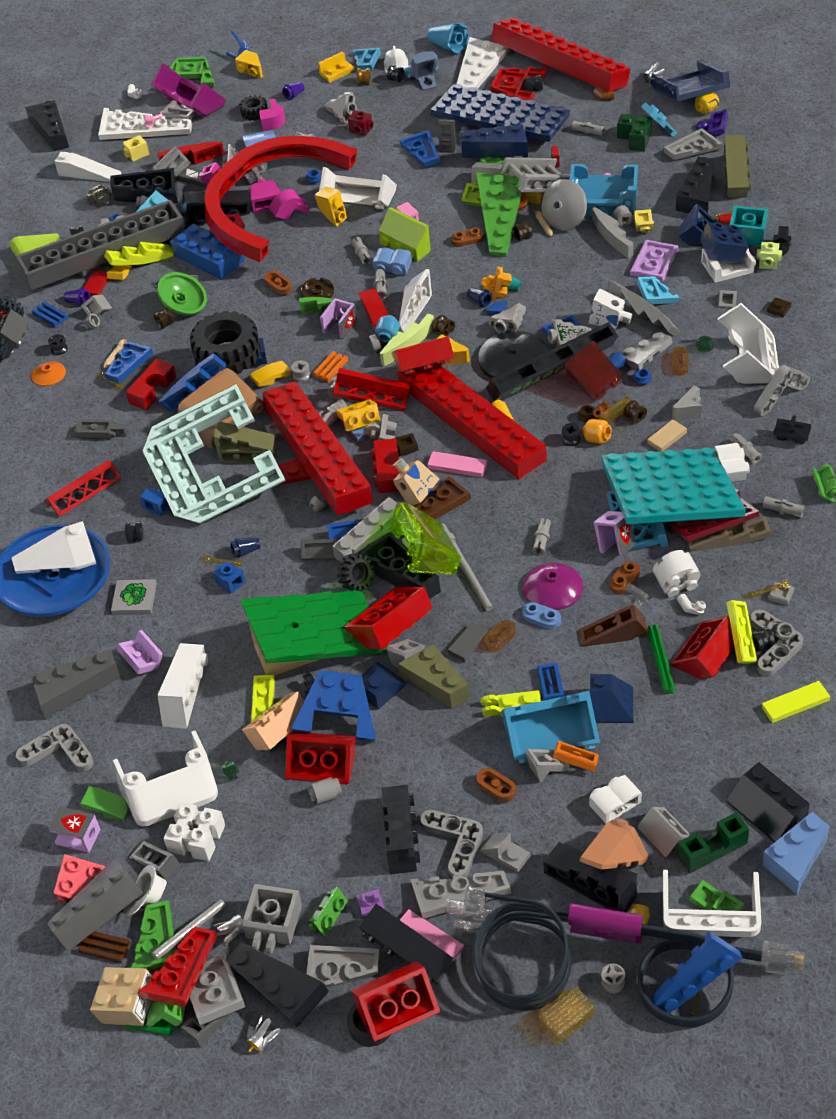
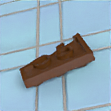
[412,476,471,525]

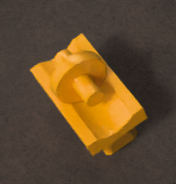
[481,266,512,302]

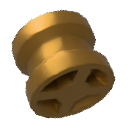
[356,68,371,84]

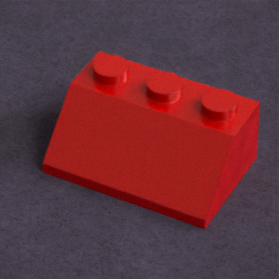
[391,336,454,375]
[670,615,735,679]
[285,732,356,784]
[351,962,440,1042]

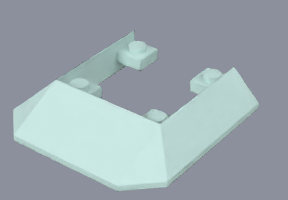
[143,384,286,524]

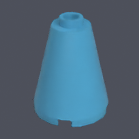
[427,22,469,54]

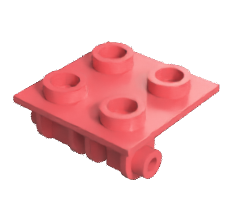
[53,854,106,904]

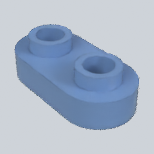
[522,602,561,629]

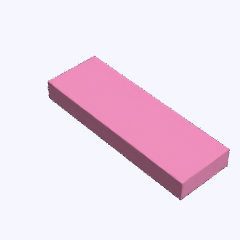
[427,451,487,478]
[400,909,465,961]

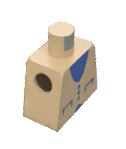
[393,458,439,506]

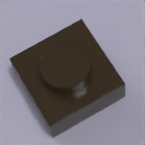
[767,297,791,318]
[396,433,419,455]

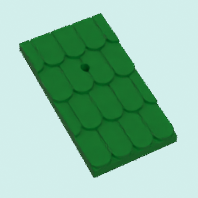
[240,590,388,676]

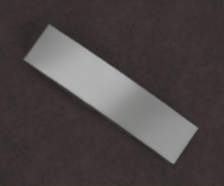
[592,207,633,258]
[620,287,680,336]

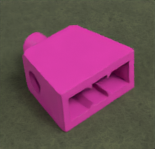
[251,179,281,212]

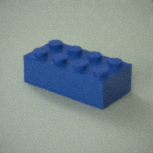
[170,224,244,280]

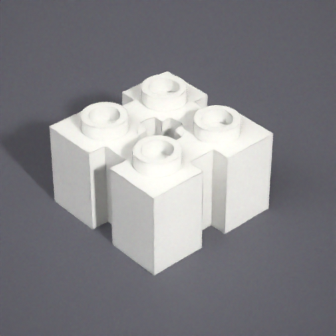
[163,802,225,862]

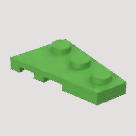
[131,900,177,971]

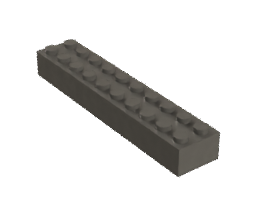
[16,200,185,290]

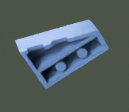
[762,812,830,895]

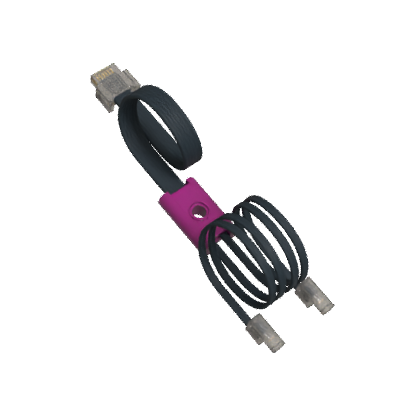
[446,886,805,1027]

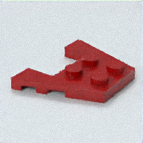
[490,66,548,100]

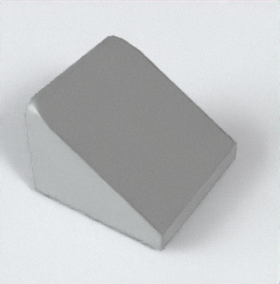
[718,290,737,308]

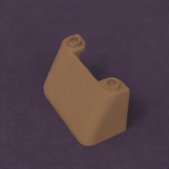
[178,368,264,449]

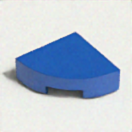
[487,300,508,315]

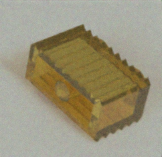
[539,986,595,1045]

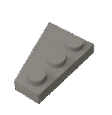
[664,129,723,160]
[621,332,672,370]

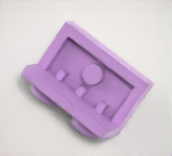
[117,630,162,674]

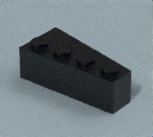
[181,190,251,230]
[359,532,441,599]
[381,784,421,875]
[543,842,637,912]

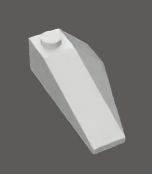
[54,152,121,182]
[399,269,432,333]
[12,521,96,574]

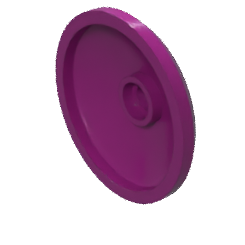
[522,563,583,610]

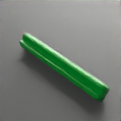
[647,625,675,694]

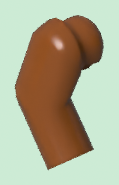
[593,87,615,100]
[593,401,611,419]

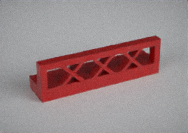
[333,368,410,411]
[44,459,121,517]

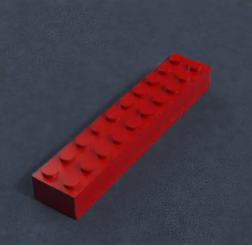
[491,17,631,92]
[397,363,547,480]
[262,381,372,516]

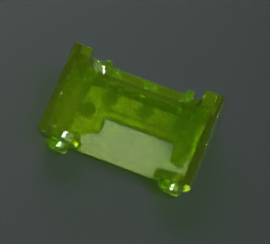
[390,502,461,574]

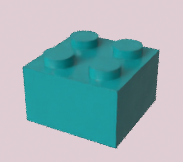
[730,206,768,246]

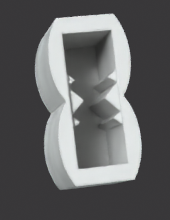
[714,443,750,482]
[589,775,642,824]

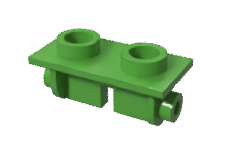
[812,464,836,503]
[308,886,348,937]

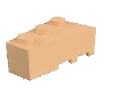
[242,691,304,751]

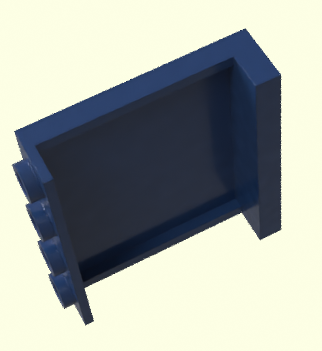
[650,59,730,102]

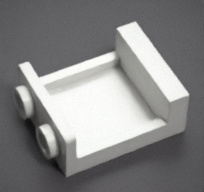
[701,249,756,283]

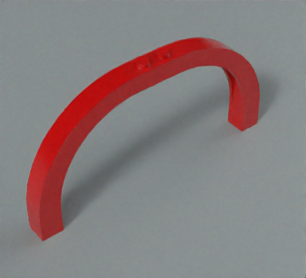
[205,136,357,262]

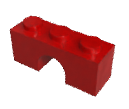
[126,358,177,410]
[371,438,399,493]

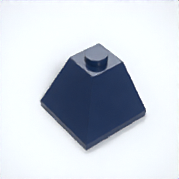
[679,204,717,246]
[361,661,407,710]
[590,674,634,723]

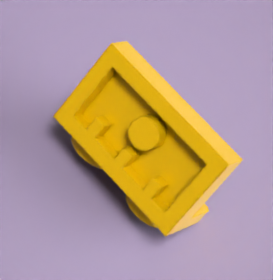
[318,52,354,83]
[336,399,380,431]

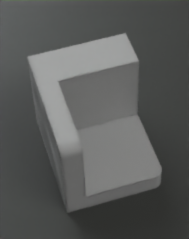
[81,295,112,316]

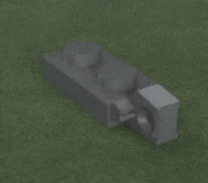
[75,419,128,438]

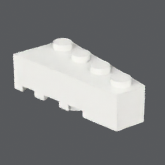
[158,643,208,728]

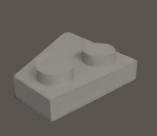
[160,100,195,120]

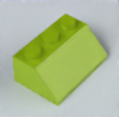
[379,207,431,262]

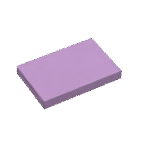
[630,240,678,282]

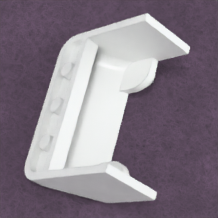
[319,167,397,210]
[718,303,779,384]
[113,731,218,826]
[662,870,761,937]

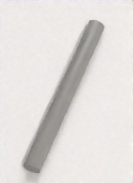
[151,899,226,960]

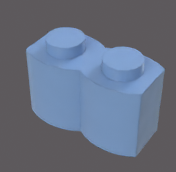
[373,248,412,275]

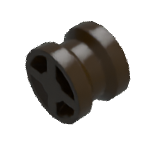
[513,221,533,241]
[153,307,175,329]
[433,315,455,336]
[623,400,647,424]

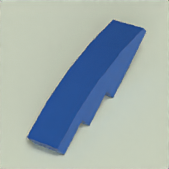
[159,353,226,412]

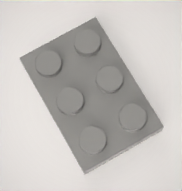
[190,954,245,1025]

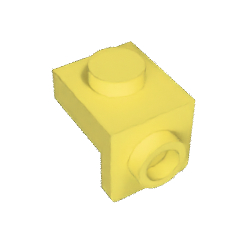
[634,209,654,233]

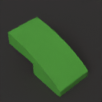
[299,297,334,317]
[80,786,129,821]
[689,879,744,911]

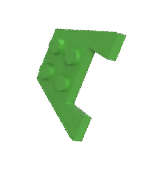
[169,57,215,87]

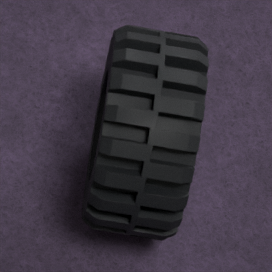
[190,311,261,374]

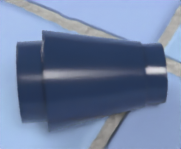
[467,288,492,307]
[230,537,261,558]

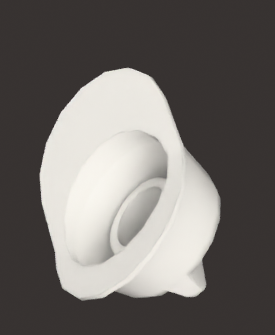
[384,46,409,73]
[123,865,166,916]

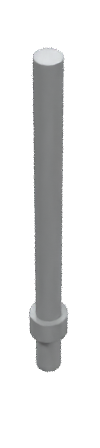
[438,523,493,611]

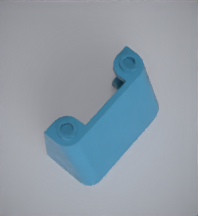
[570,164,638,216]
[501,691,600,764]

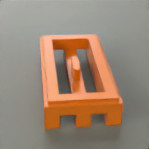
[313,351,348,383]
[552,741,599,772]

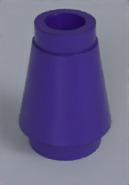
[282,82,305,99]
[63,288,90,305]

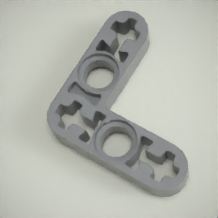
[754,365,810,416]
[750,610,803,676]
[16,724,94,772]
[420,810,483,878]

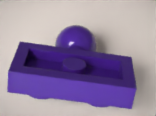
[696,109,728,136]

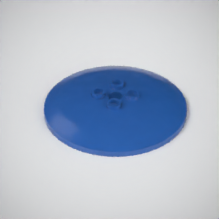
[0,524,110,617]

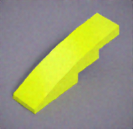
[104,242,174,266]

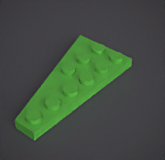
[476,173,522,257]

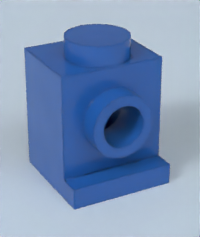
[140,487,170,516]
[213,562,246,593]

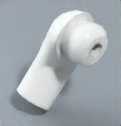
[128,84,142,100]
[677,594,706,615]

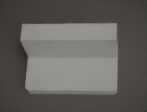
[638,807,690,857]

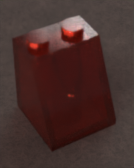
[565,341,622,401]

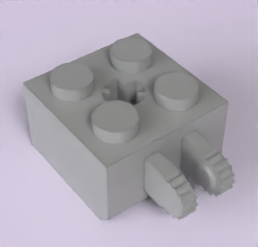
[243,884,302,954]

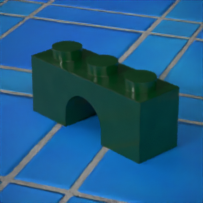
[677,812,749,873]

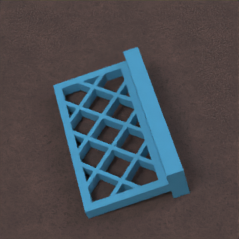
[606,491,669,551]

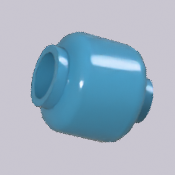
[375,315,400,343]

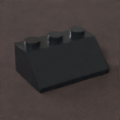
[726,762,810,842]

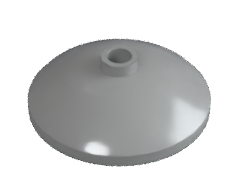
[542,179,587,231]

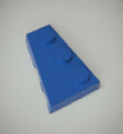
[399,130,440,168]
[105,341,154,383]

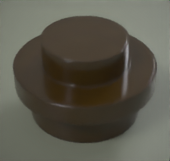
[578,405,596,422]

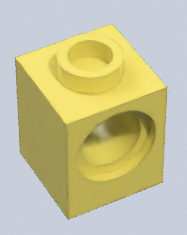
[123,135,149,161]

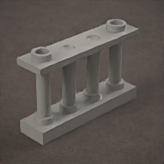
[500,157,570,192]

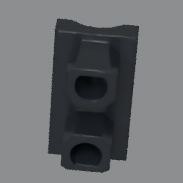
[773,226,791,256]
[773,415,812,444]

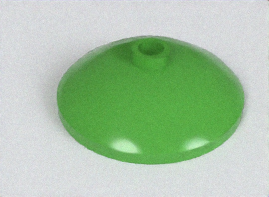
[157,272,207,315]

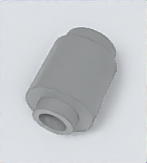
[308,777,342,805]

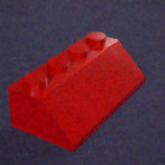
[344,587,433,650]

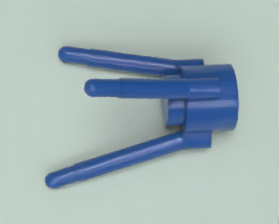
[226,30,250,58]

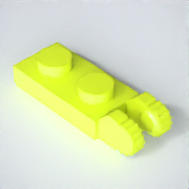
[481,690,541,717]

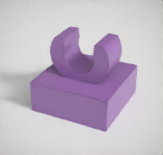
[357,889,385,918]

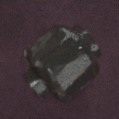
[87,184,112,208]

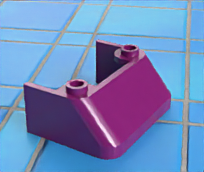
[151,63,227,117]

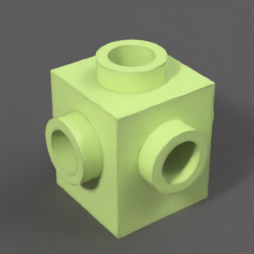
[756,242,782,270]

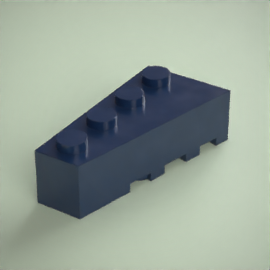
[459,124,528,158]

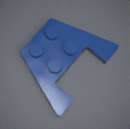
[291,670,376,742]

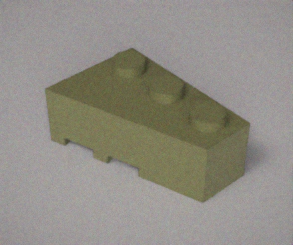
[214,422,278,463]
[398,644,469,709]

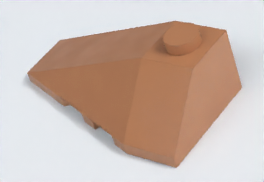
[580,818,649,870]

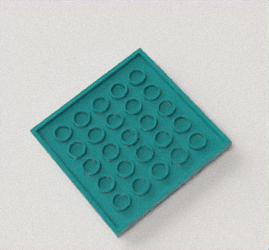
[601,448,746,524]

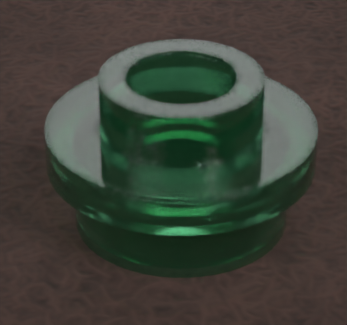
[696,336,714,352]
[221,760,240,781]

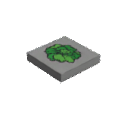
[111,579,157,615]

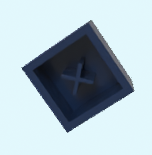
[700,222,748,264]

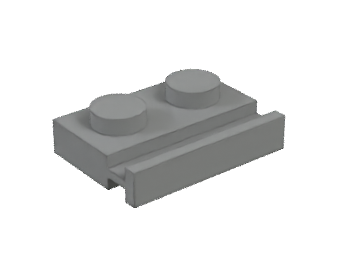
[153,146,191,177]

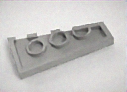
[410,871,511,919]

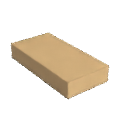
[647,419,687,452]

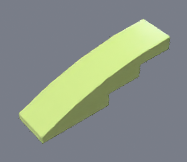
[380,314,434,366]

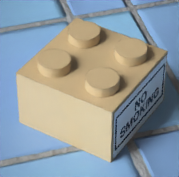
[90,967,152,1026]

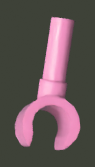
[144,113,163,127]

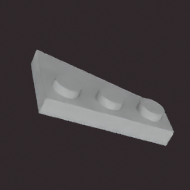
[306,945,381,988]

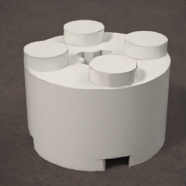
[653,550,700,597]

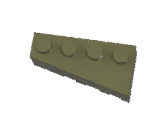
[723,135,751,198]

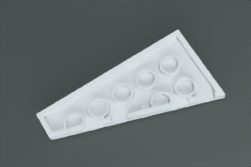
[457,37,510,89]
[98,108,192,140]

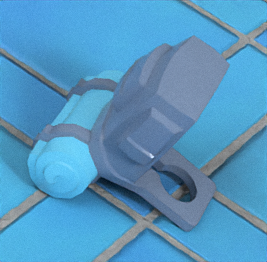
[404,51,438,90]

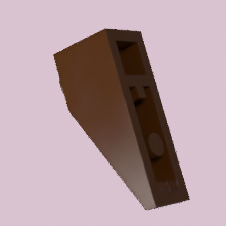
[579,604,648,647]

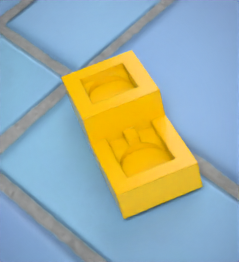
[107,265,132,280]
[250,361,291,387]

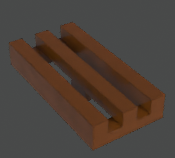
[78,931,131,964]

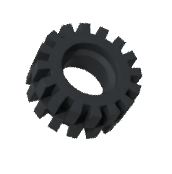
[239,95,268,121]
[336,554,375,590]

